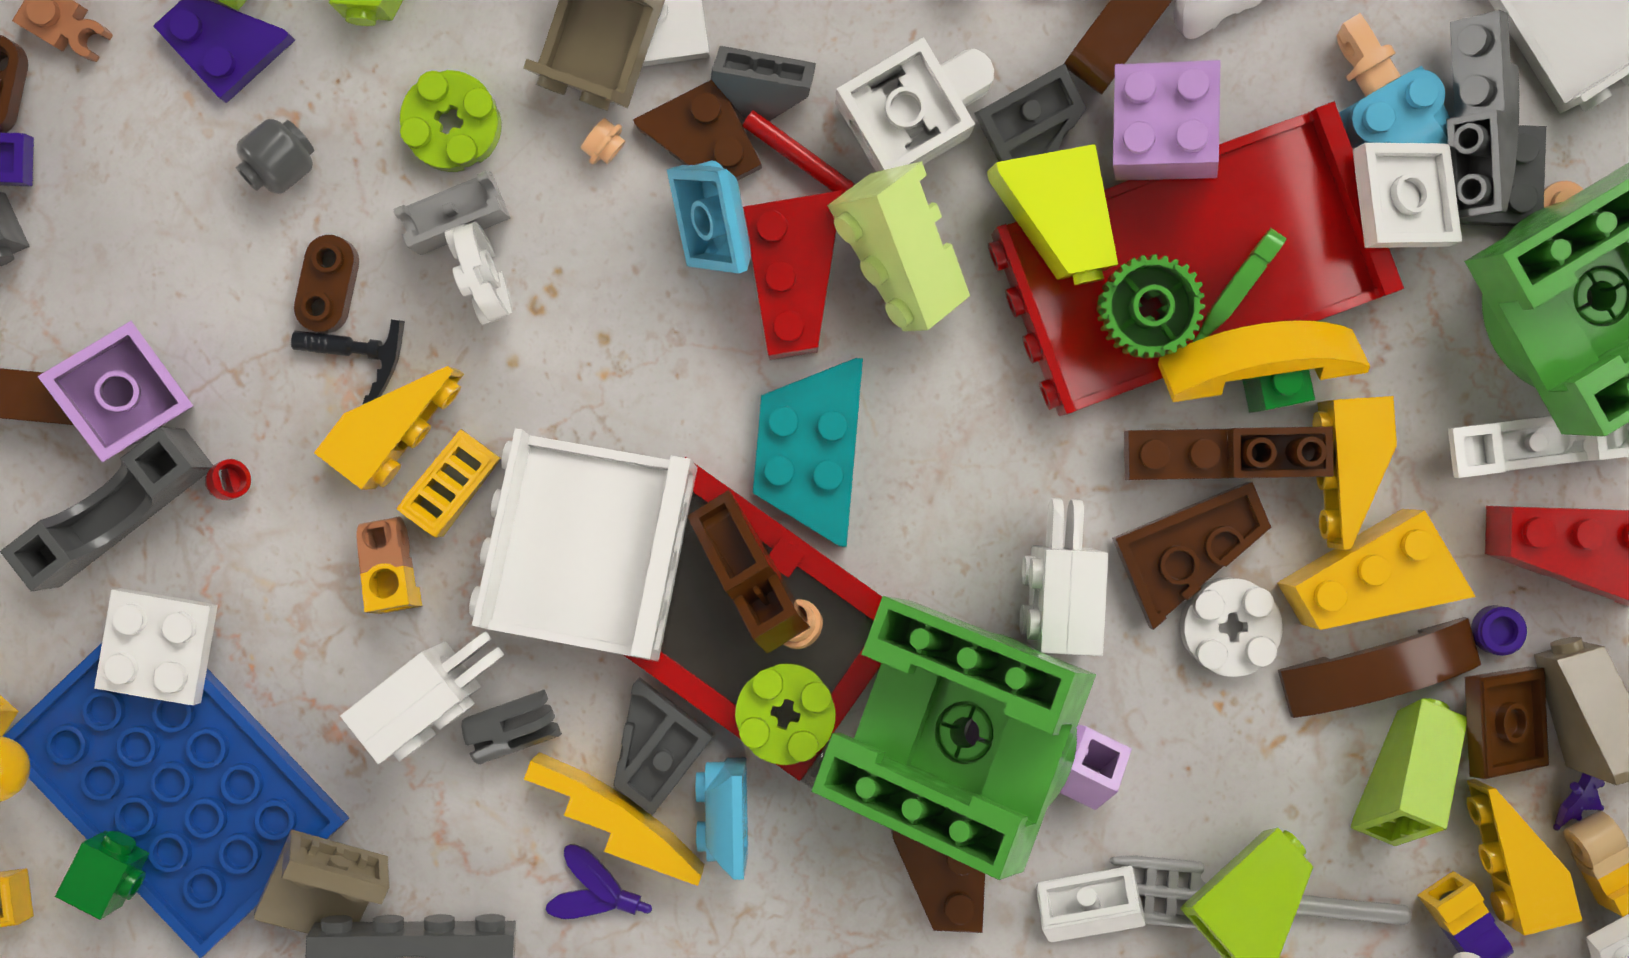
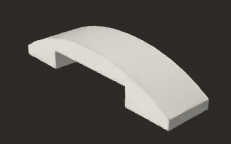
[1448,416,1629,478]

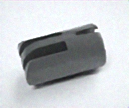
[461,690,562,764]

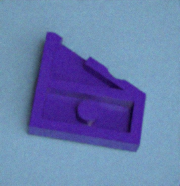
[153,0,295,103]

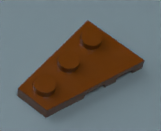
[1112,482,1271,630]

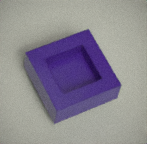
[0,133,34,186]

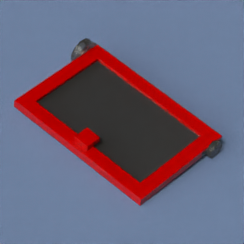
[624,457,882,789]

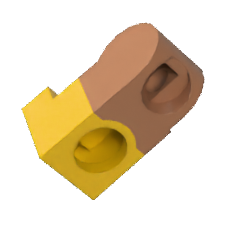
[356,516,422,614]

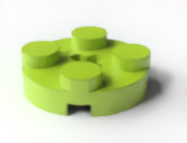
[400,70,502,172]
[735,663,836,765]

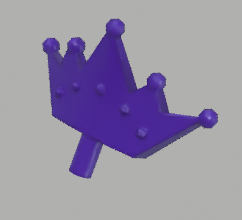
[1553,773,1605,831]

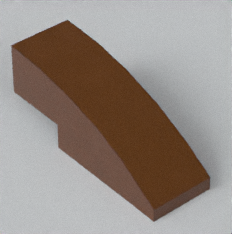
[687,490,810,654]

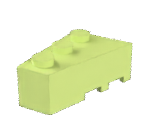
[827,161,970,331]

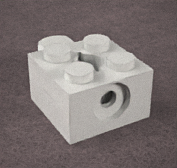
[835,37,994,172]
[1019,498,1108,656]
[340,631,504,765]

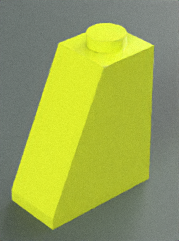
[987,144,1118,285]

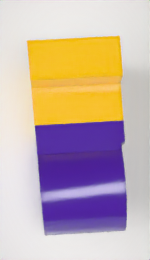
[1417,871,1514,958]

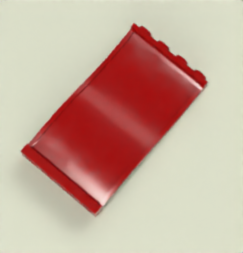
[988,101,1404,416]

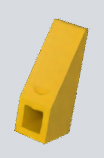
[314,366,464,490]
[1312,396,1397,550]
[1467,779,1582,936]

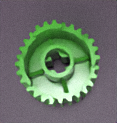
[1097,254,1205,359]

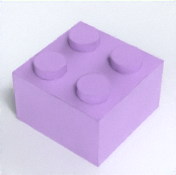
[1113,60,1220,181]
[38,321,194,462]

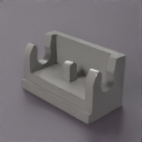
[394,171,511,255]

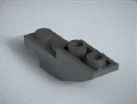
[1447,10,1520,219]

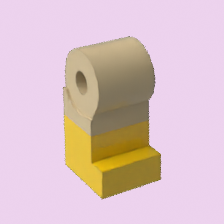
[1563,810,1629,917]

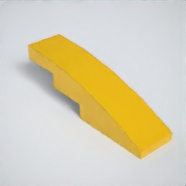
[524,752,705,886]

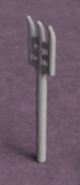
[1110,856,1412,929]

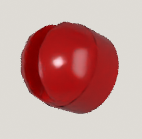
[205,459,251,500]

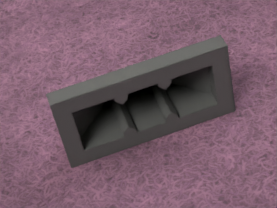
[711,46,816,121]

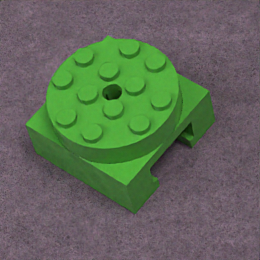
[1464,163,1629,437]
[811,596,1096,880]

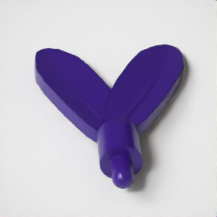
[546,844,652,919]

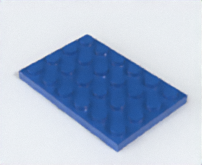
[3,643,349,958]

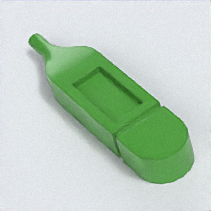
[1193,228,1287,342]

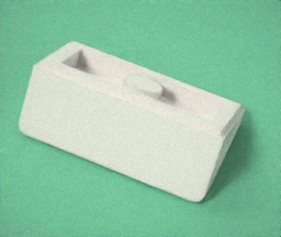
[1036,866,1146,942]

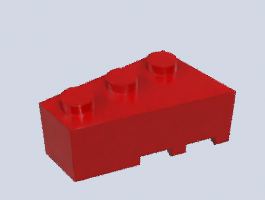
[743,190,843,360]
[1485,506,1629,607]

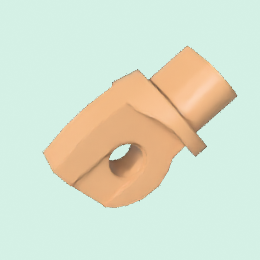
[1337,13,1401,97]

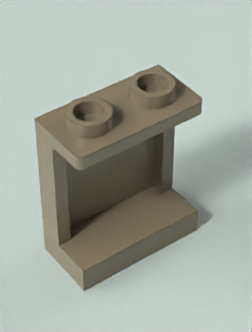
[523,0,665,111]

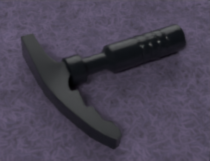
[291,319,405,404]

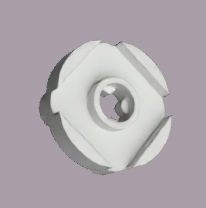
[445,222,512,325]
[1180,577,1283,677]

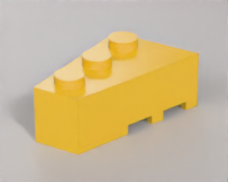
[1277,509,1476,630]

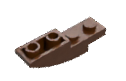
[1124,426,1334,480]

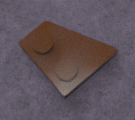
[633,80,762,181]
[891,830,985,933]

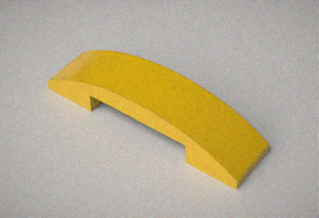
[1158,320,1370,402]

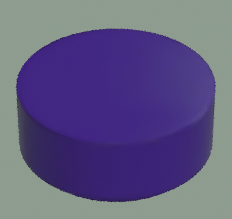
[1471,605,1527,656]

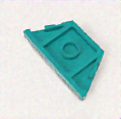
[753,358,863,547]

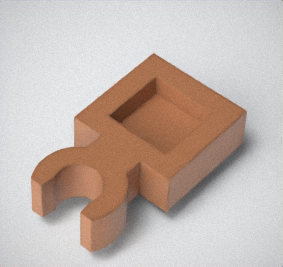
[12,0,113,62]

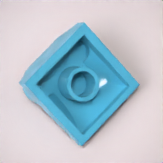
[1339,66,1450,149]
[666,160,751,274]
[695,757,748,880]

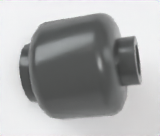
[236,119,315,194]

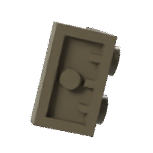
[254,829,390,934]

